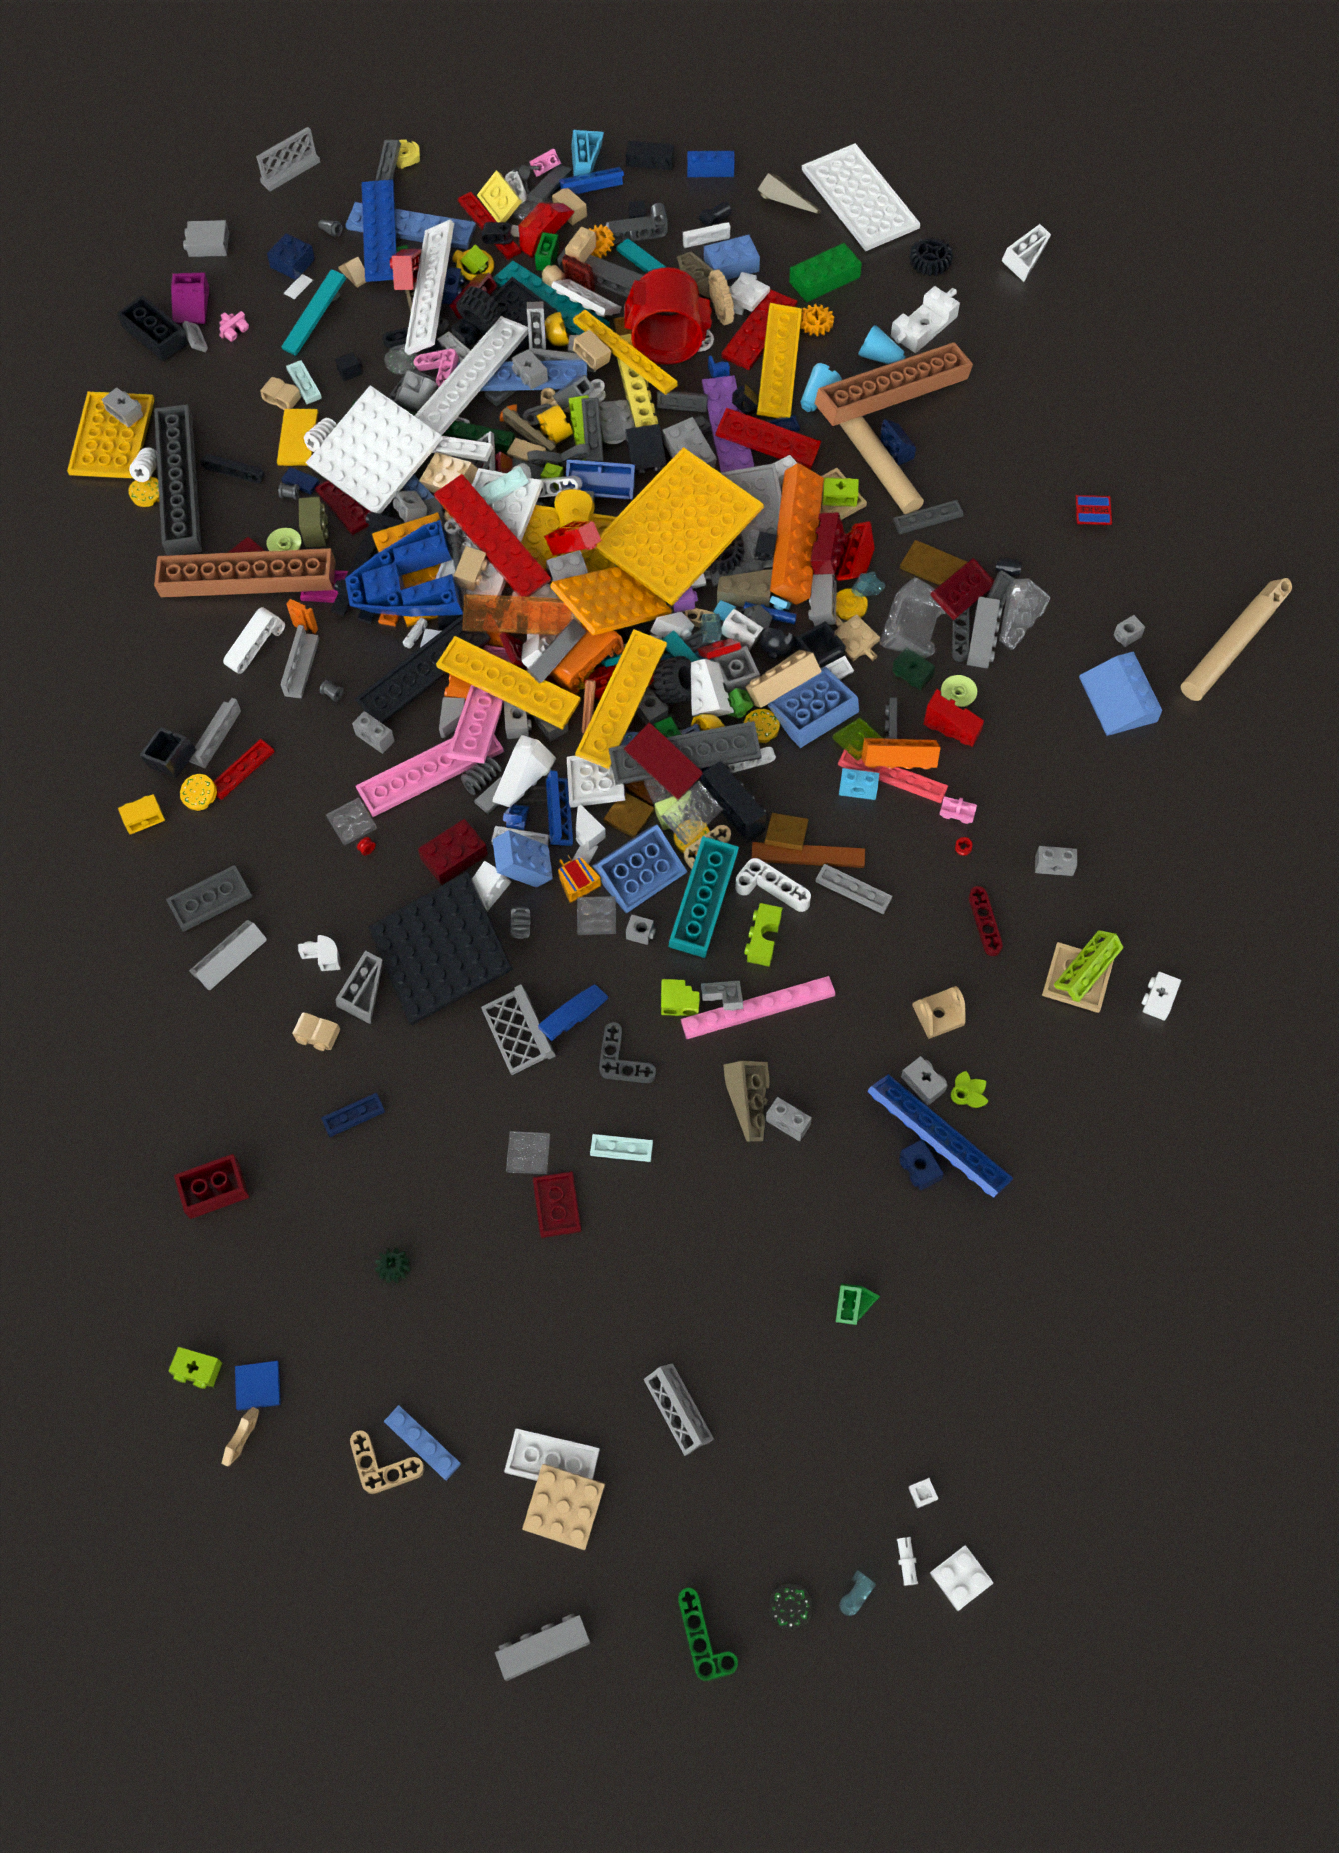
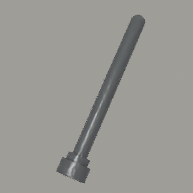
[447,535,469,613]

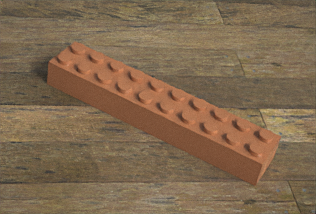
[814,342,973,426]
[154,549,336,597]

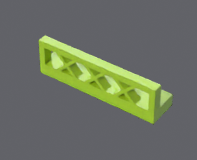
[1054,930,1124,1002]

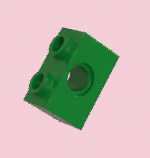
[535,232,559,271]

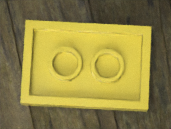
[477,171,522,222]

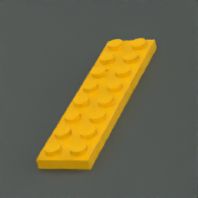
[757,303,802,418]
[575,629,667,769]
[436,636,581,730]

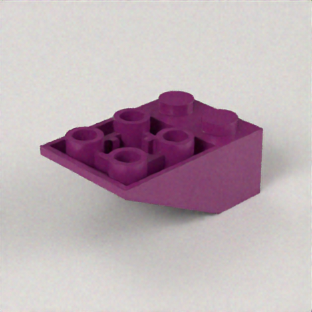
[171,273,209,324]

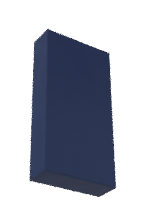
[281,467,320,495]

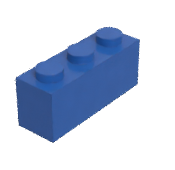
[687,151,734,177]

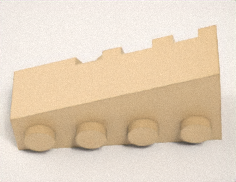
[746,650,822,708]

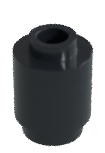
[995,557,1022,577]

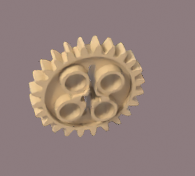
[708,270,734,325]

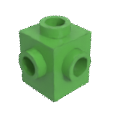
[727,688,754,718]

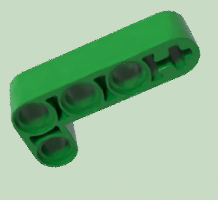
[678,1588,738,1681]

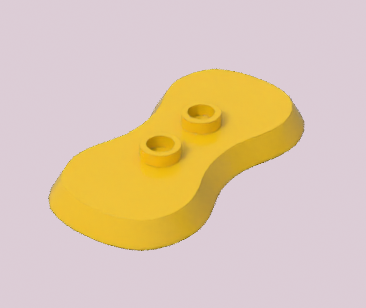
[554,489,595,559]

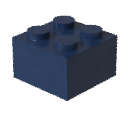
[267,233,315,280]

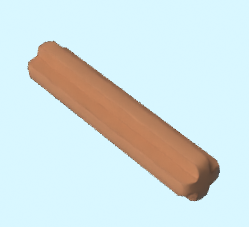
[582,680,596,733]

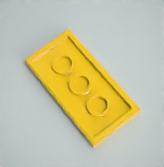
[277,409,319,466]

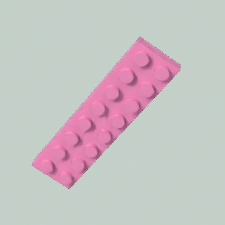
[448,645,516,763]
[356,735,504,817]

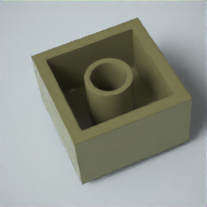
[299,497,329,548]

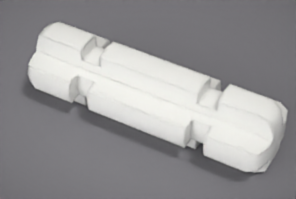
[403,618,428,649]

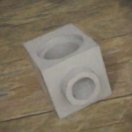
[1114,615,1145,647]
[626,914,656,945]

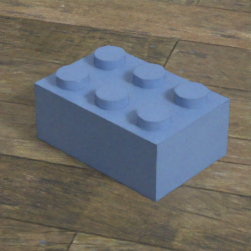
[704,235,760,280]
[492,830,553,888]

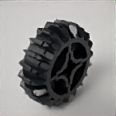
[909,236,953,276]
[706,536,745,575]

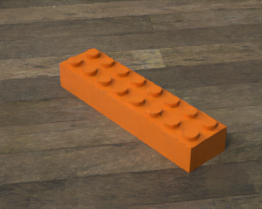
[770,463,824,605]

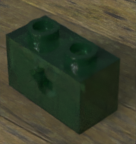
[892,647,936,690]

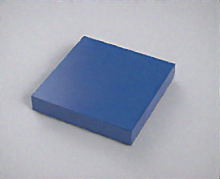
[235,1361,281,1410]

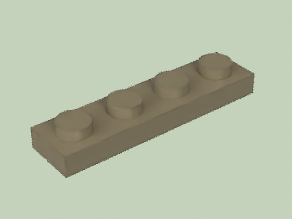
[502,407,557,453]

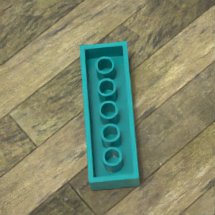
[668,836,739,958]

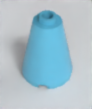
[858,325,906,364]
[800,363,842,412]

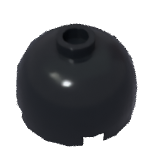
[760,628,796,660]

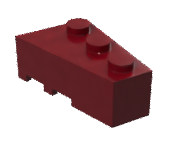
[810,512,848,575]

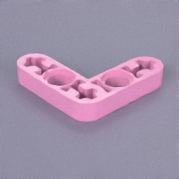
[413,349,459,387]

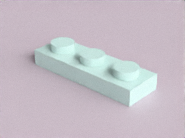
[286,360,322,404]
[476,466,529,505]
[590,1134,653,1162]

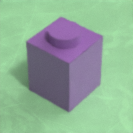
[673,586,698,613]

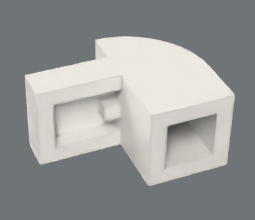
[298,935,341,971]

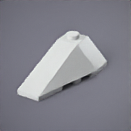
[493,735,556,807]

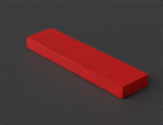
[213,739,275,800]

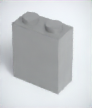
[183,220,229,257]

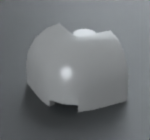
[394,370,437,411]

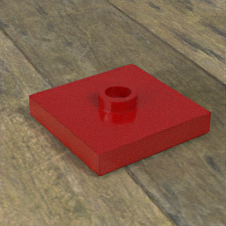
[697,638,741,660]

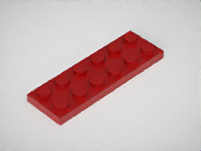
[721,289,797,371]
[715,407,821,470]

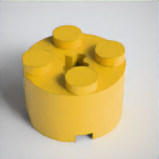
[536,405,573,445]

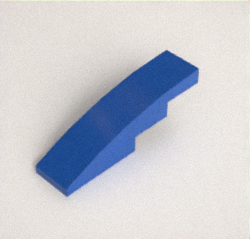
[538,984,608,1041]

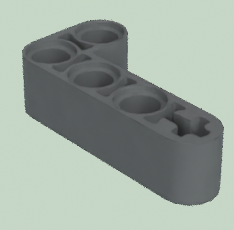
[605,203,668,244]

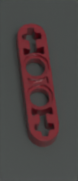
[969,886,1003,956]

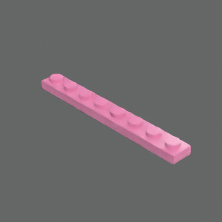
[681,976,835,1039]

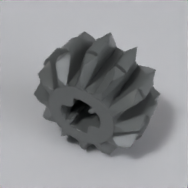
[511,907,530,939]

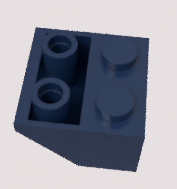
[880,419,916,465]

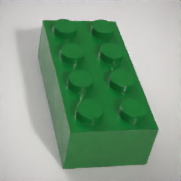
[789,243,862,303]

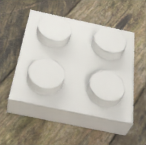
[729,273,770,312]
[930,1545,993,1611]

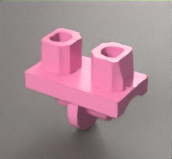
[529,148,561,177]
[219,311,249,342]
[939,796,977,824]

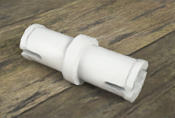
[897,1537,918,1586]

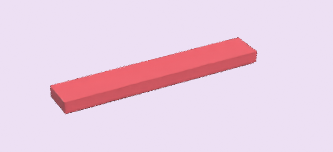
[838,748,948,803]

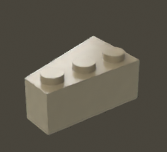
[717,569,772,607]

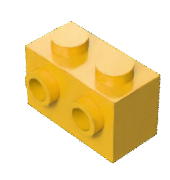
[118,794,165,834]

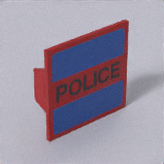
[1075,495,1112,525]

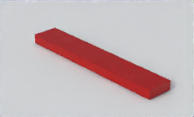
[458,192,521,260]

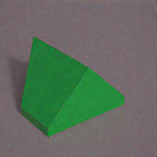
[836,1283,880,1325]

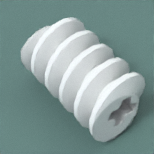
[304,418,337,452]
[129,448,157,482]

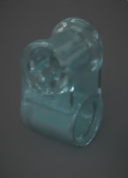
[851,571,886,597]

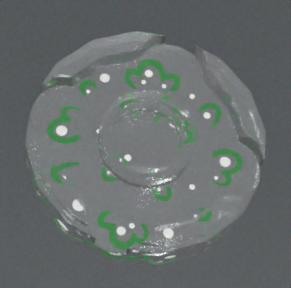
[385,345,417,374]

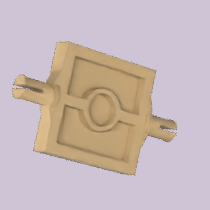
[834,614,880,661]

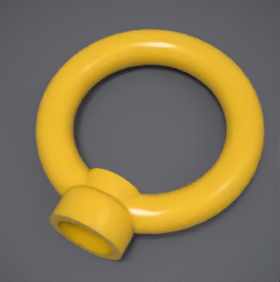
[453,249,494,281]

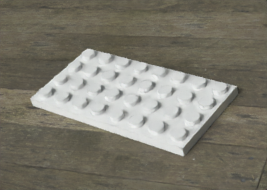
[802,143,920,251]
[435,468,543,607]

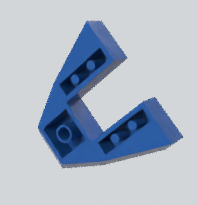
[345,520,464,617]

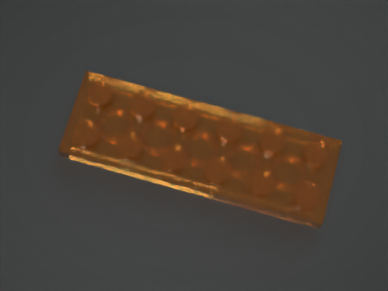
[462,594,572,636]

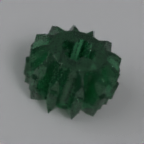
[375,1247,410,1283]

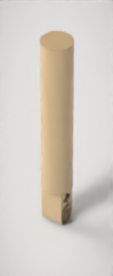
[840,416,924,514]
[1181,578,1292,701]

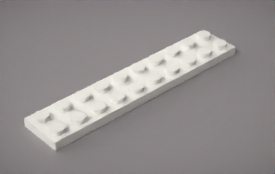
[404,219,454,355]
[415,316,528,436]

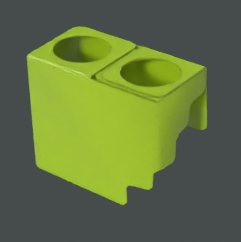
[661,979,700,1016]

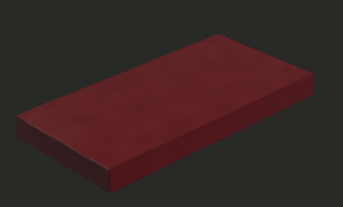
[315,481,372,535]
[930,558,994,621]
[624,722,703,801]

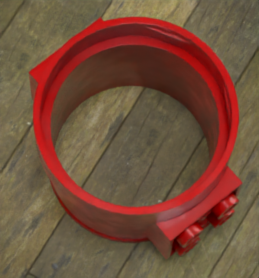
[624,267,712,364]

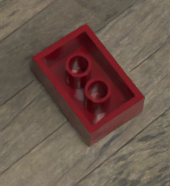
[418,818,488,886]
[174,1154,249,1219]

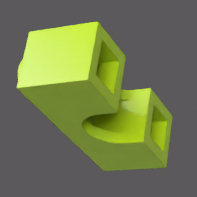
[745,903,782,967]

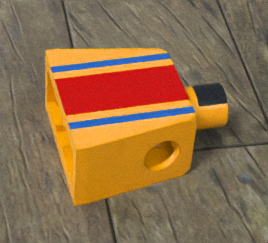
[558,855,601,903]

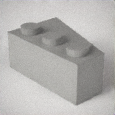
[336,951,383,1024]

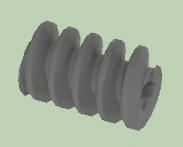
[461,756,502,795]

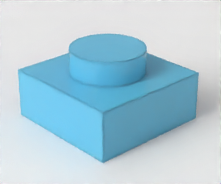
[769,595,792,610]

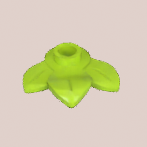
[951,1071,988,1108]

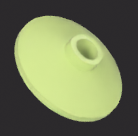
[267,528,302,551]
[941,675,977,707]

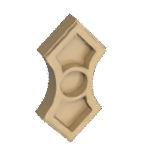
[222,1407,259,1466]

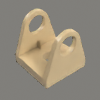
[912,986,965,1039]

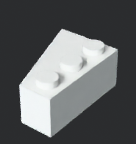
[691,659,734,717]

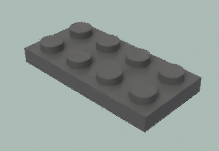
[166,865,252,932]

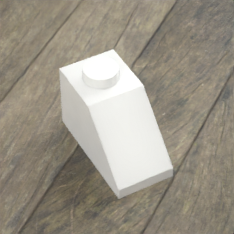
[650,612,695,639]
[576,804,606,850]

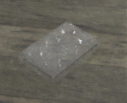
[661,781,723,845]

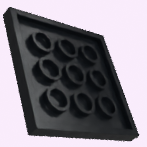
[476,277,557,357]

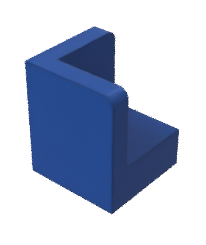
[708,356,730,378]

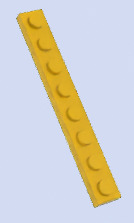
[573,310,677,395]

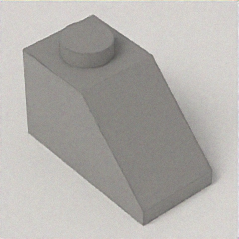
[439,697,465,738]

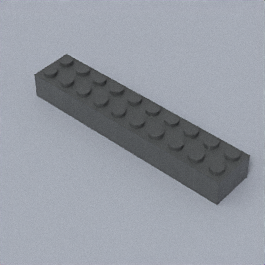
[154,404,202,556]

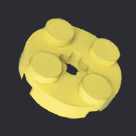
[396,140,420,169]

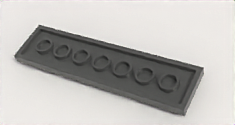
[608,721,762,786]

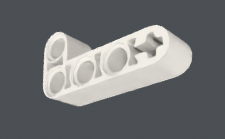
[511,463,582,497]
[223,607,285,674]
[735,858,811,912]

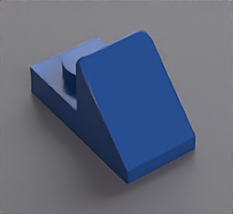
[503,804,529,831]

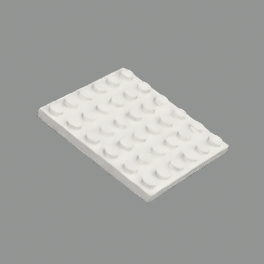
[306,386,443,514]

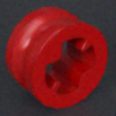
[357,837,376,856]
[955,837,973,856]

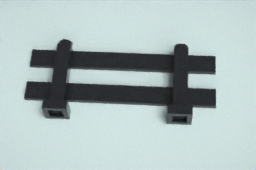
[331,505,405,624]

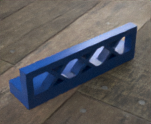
[559,167,624,194]
[546,770,573,846]

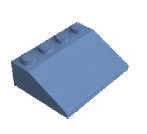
[1079,652,1162,736]
[767,666,859,748]
[591,825,687,913]

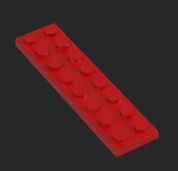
[434,474,551,601]

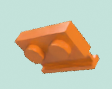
[286,599,318,634]

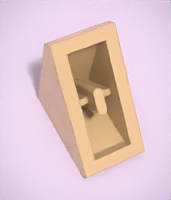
[339,257,366,287]

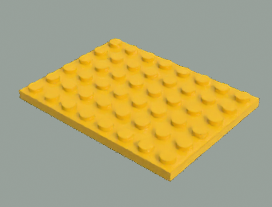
[594,447,764,606]

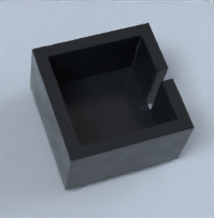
[795,621,846,669]
[139,727,197,778]

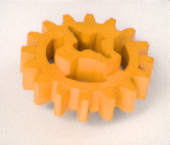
[589,224,615,259]
[800,304,834,336]

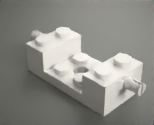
[891,286,960,353]

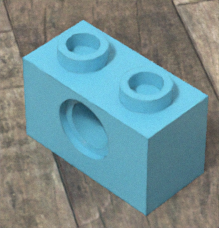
[839,768,880,800]

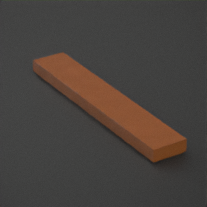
[751,842,865,868]

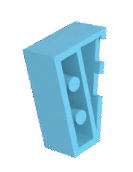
[571,130,604,176]

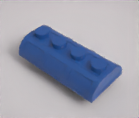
[566,459,636,500]

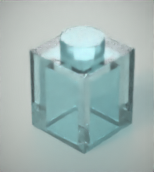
[700,614,722,643]

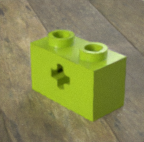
[822,477,859,507]
[168,1347,222,1389]

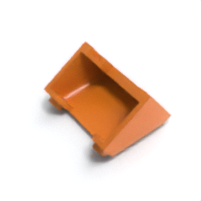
[549,624,625,695]

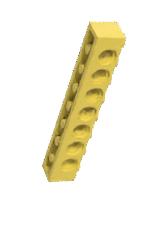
[617,334,658,428]

